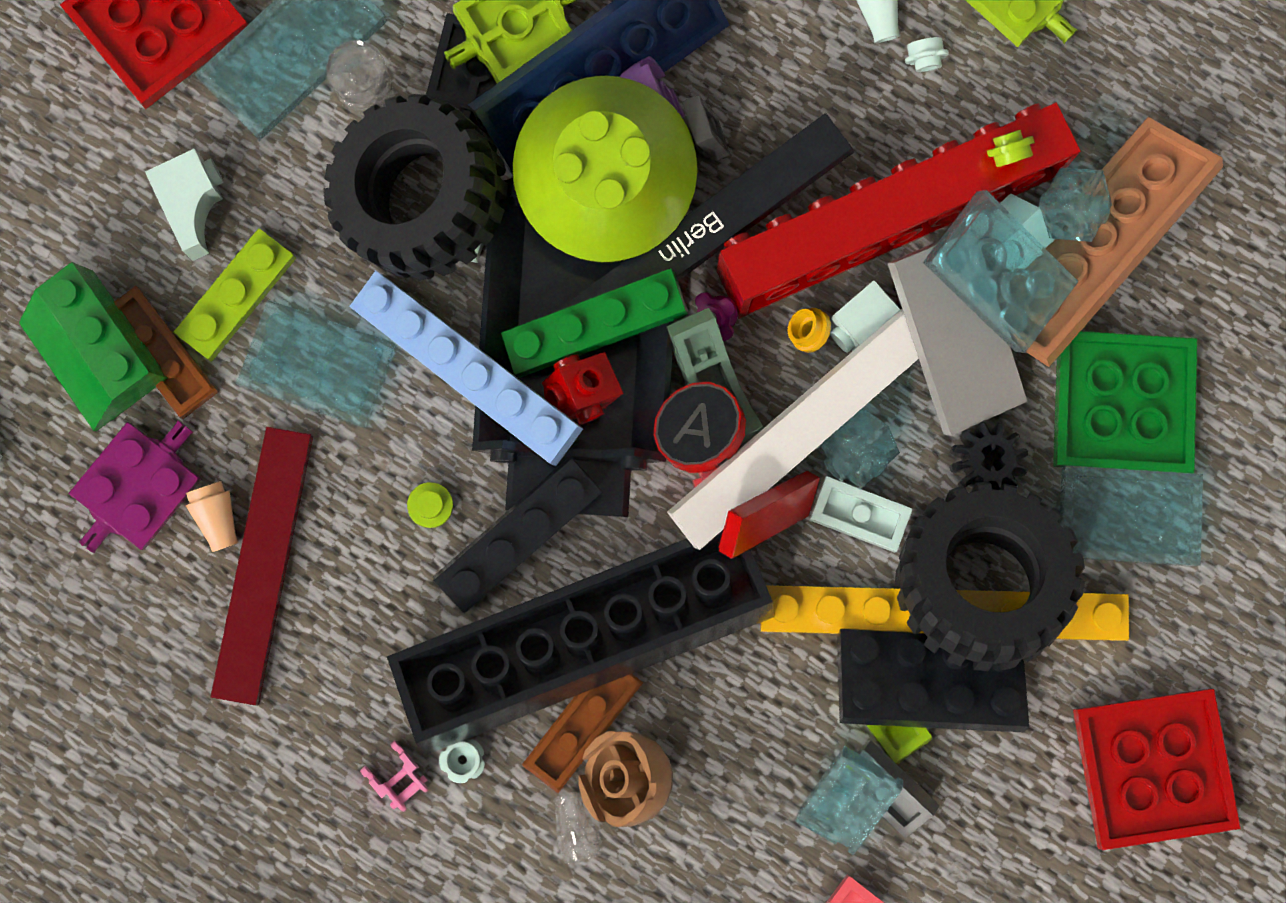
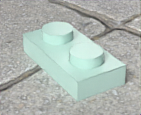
[809,476,912,553]

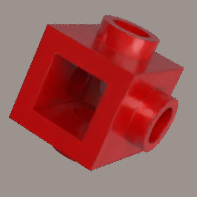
[542,352,623,424]

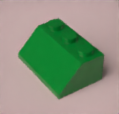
[19,262,168,431]

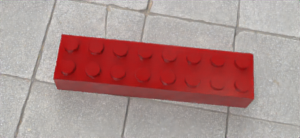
[716,102,1081,319]

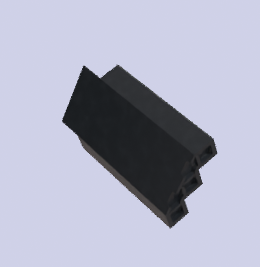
[472,178,674,517]

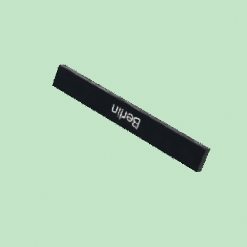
[555,113,854,312]

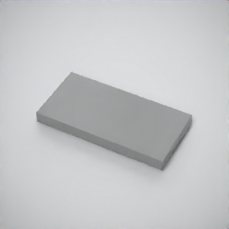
[887,230,1027,436]

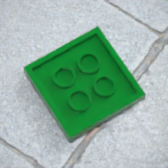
[1053,331,1197,475]

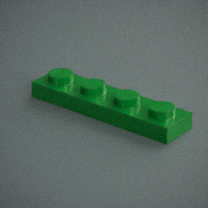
[501,268,689,378]

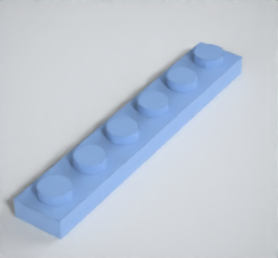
[349,270,583,466]

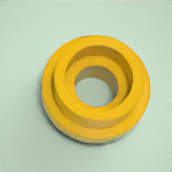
[787,308,831,353]

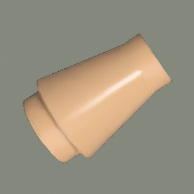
[185,481,239,552]

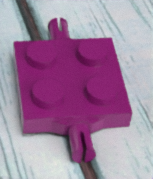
[68,420,202,553]

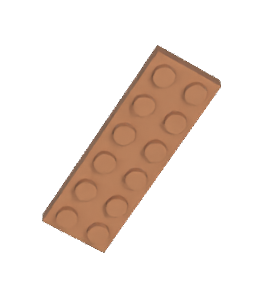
[993,117,1223,367]

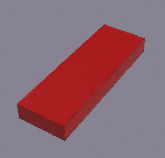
[719,471,820,559]

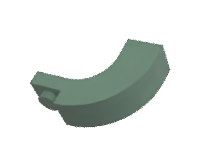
[667,308,764,462]

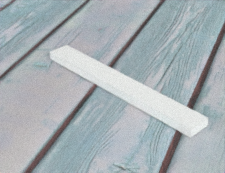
[667,309,919,550]

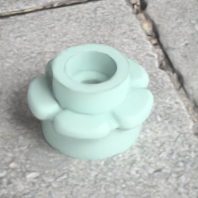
[905,37,949,72]
[439,739,485,783]

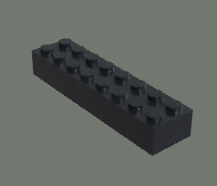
[386,530,774,755]

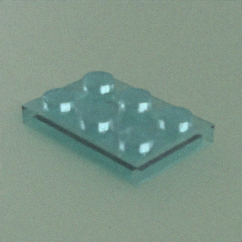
[923,190,1079,353]
[236,300,397,430]
[1060,466,1203,567]

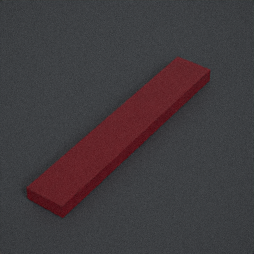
[210,427,314,706]

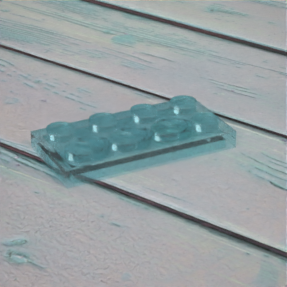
[195,0,387,141]

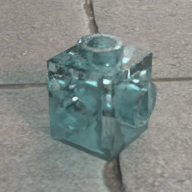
[1039,168,1112,242]
[821,408,900,489]

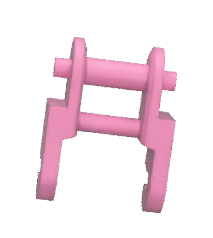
[360,740,429,812]

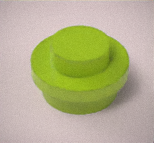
[987,130,1034,167]
[407,482,453,528]

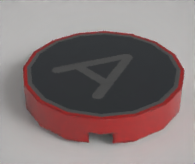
[653,382,746,473]

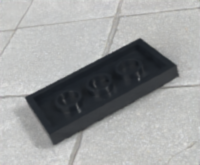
[837,629,1029,733]

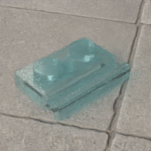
[795,746,904,855]

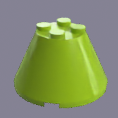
[513,76,697,262]

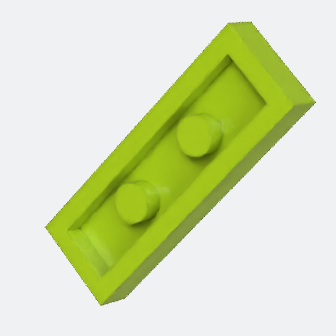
[173,228,296,362]

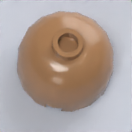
[579,731,673,827]

